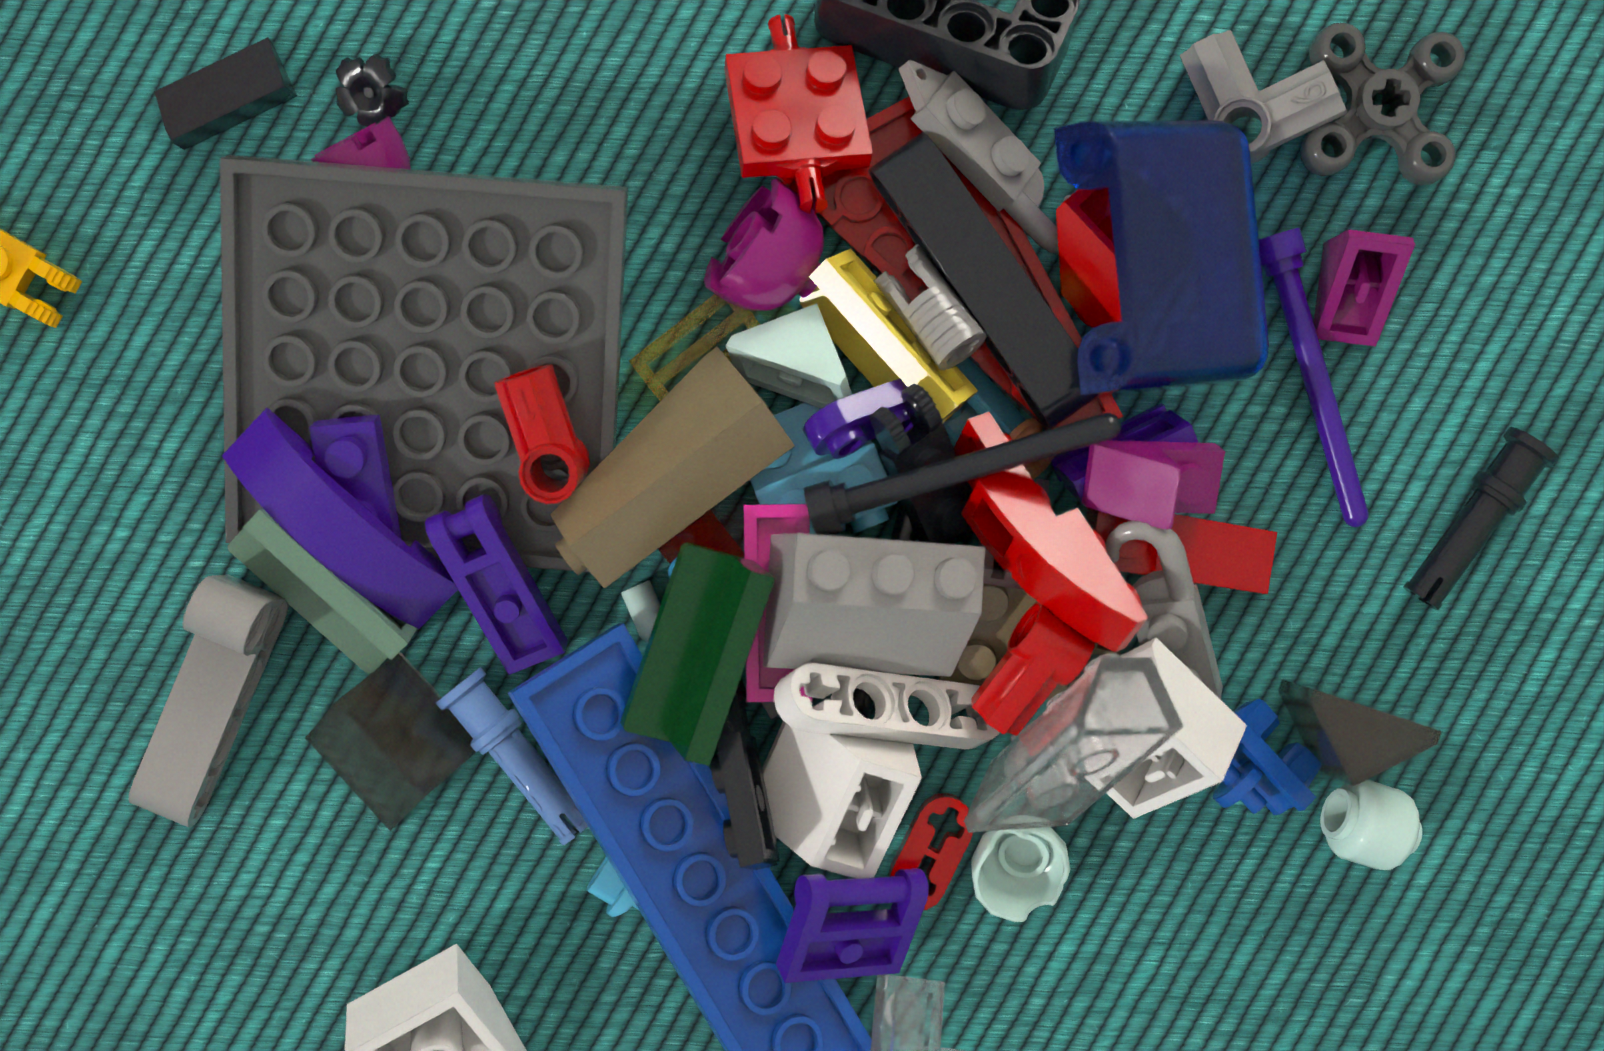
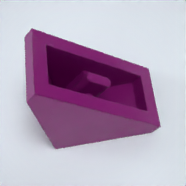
[1313,229,1415,347]

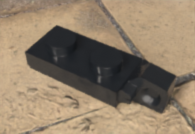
[710,686,780,870]

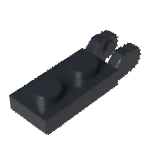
[869,382,972,545]

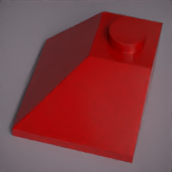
[1056,155,1203,341]

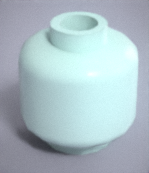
[1320,779,1422,870]

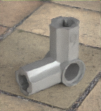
[1180,30,1347,165]

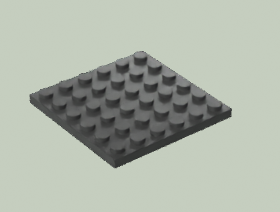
[220,155,629,572]

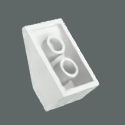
[345,944,527,1051]

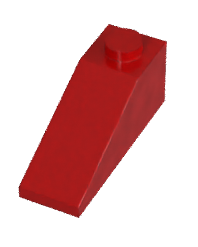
[1086,508,1278,594]

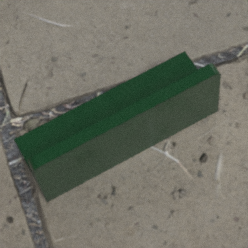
[621,542,775,766]

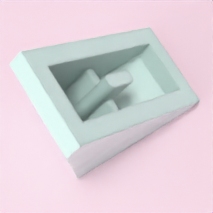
[726,303,852,408]

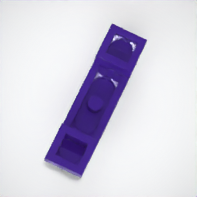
[222,407,458,629]

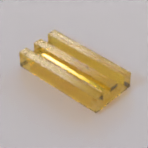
[629,294,760,401]

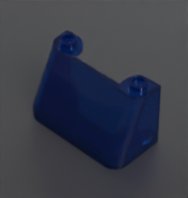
[1054,120,1269,395]

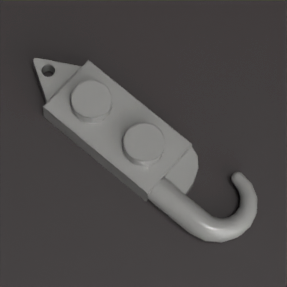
[899,60,1071,255]
[1105,520,1223,700]

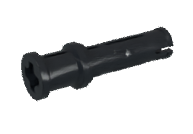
[1403,427,1559,610]

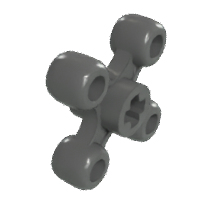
[1300,22,1465,186]

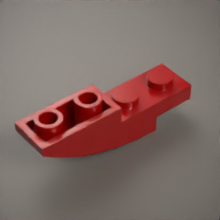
[954,411,1148,652]

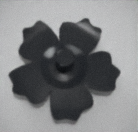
[336,54,409,126]

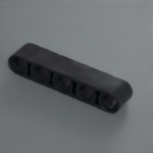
[868,132,1104,430]

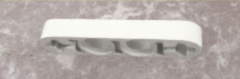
[774,663,1000,749]

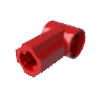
[494,364,590,504]
[971,602,1095,736]

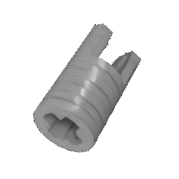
[873,244,987,370]

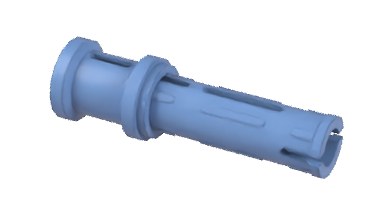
[436,667,588,845]

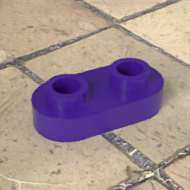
[803,379,913,459]

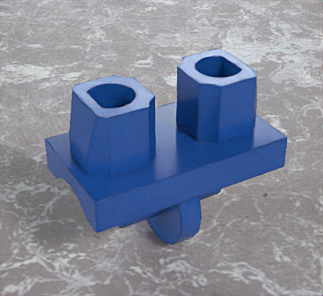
[1213,699,1322,816]

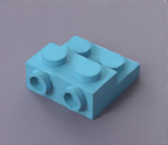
[750,389,897,535]

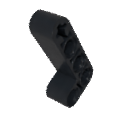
[814,0,1080,110]

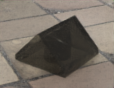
[305,652,478,831]
[1278,679,1442,787]

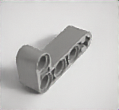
[129,574,289,828]

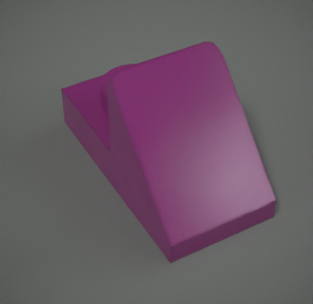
[1082,441,1225,529]

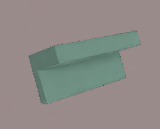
[228,508,418,674]

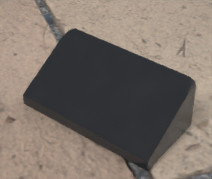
[154,37,297,150]

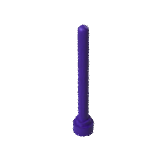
[1250,227,1369,527]

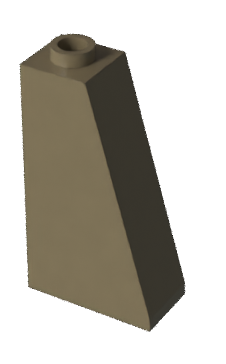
[550,346,795,589]

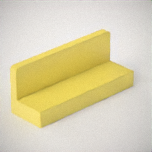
[800,248,978,424]

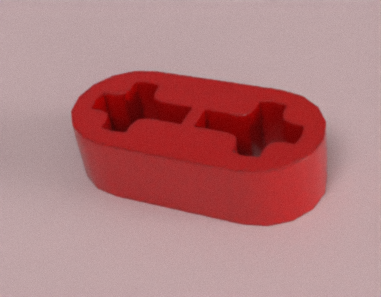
[888,793,975,911]

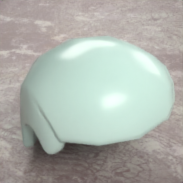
[971,818,1071,922]

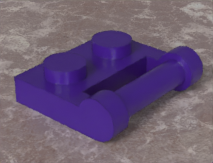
[776,868,928,983]

